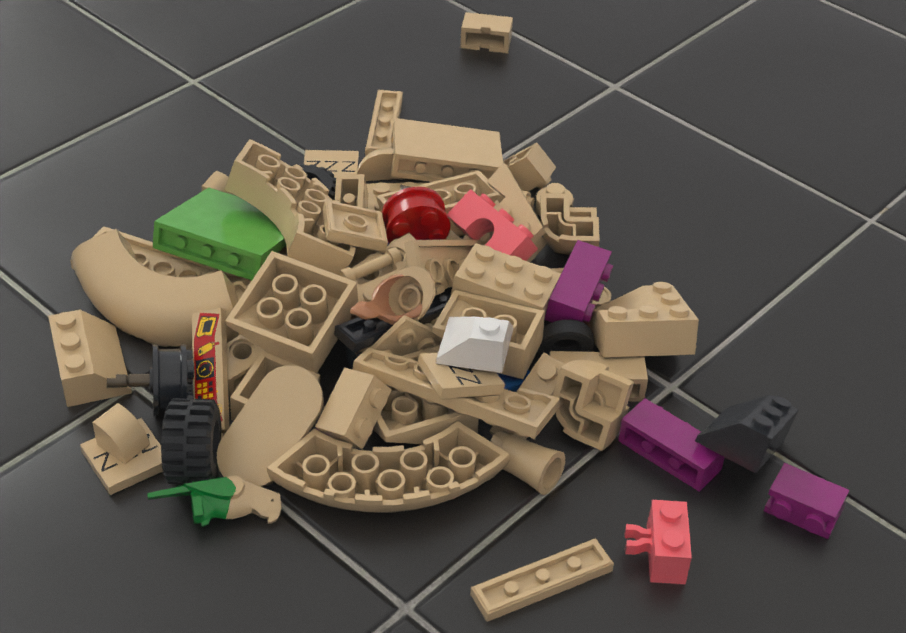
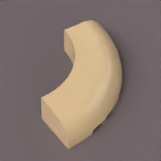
[224,139,356,275]
[71,229,239,349]
[267,421,510,513]

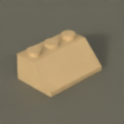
[48,310,132,407]

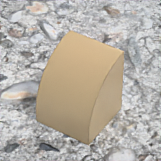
[92,403,150,464]

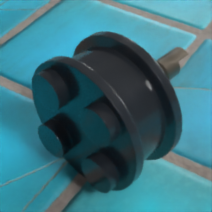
[107,344,194,416]

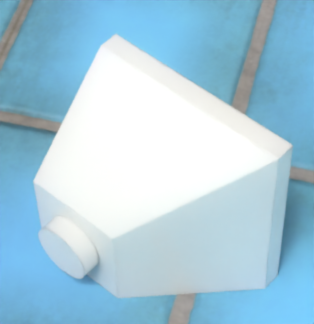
[436,316,513,373]

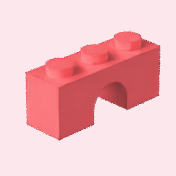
[447,189,538,261]

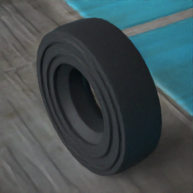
[538,320,594,356]

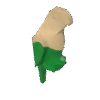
[147,475,282,527]

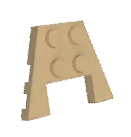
[446,163,546,245]

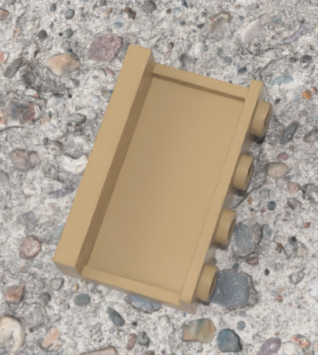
[391,118,503,182]

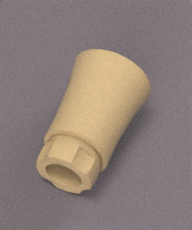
[490,431,565,495]

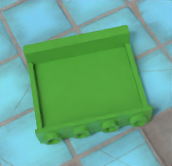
[153,187,287,281]

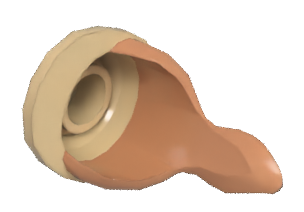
[350,266,436,325]

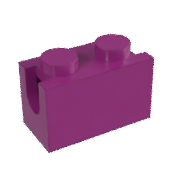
[764,463,849,539]

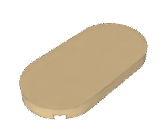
[217,365,324,487]

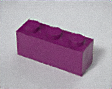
[544,240,613,323]
[618,398,725,492]

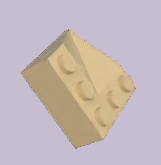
[225,251,358,373]
[584,282,699,357]
[373,345,479,444]

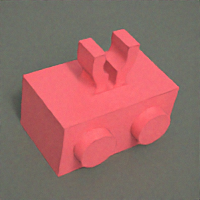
[624,500,692,584]

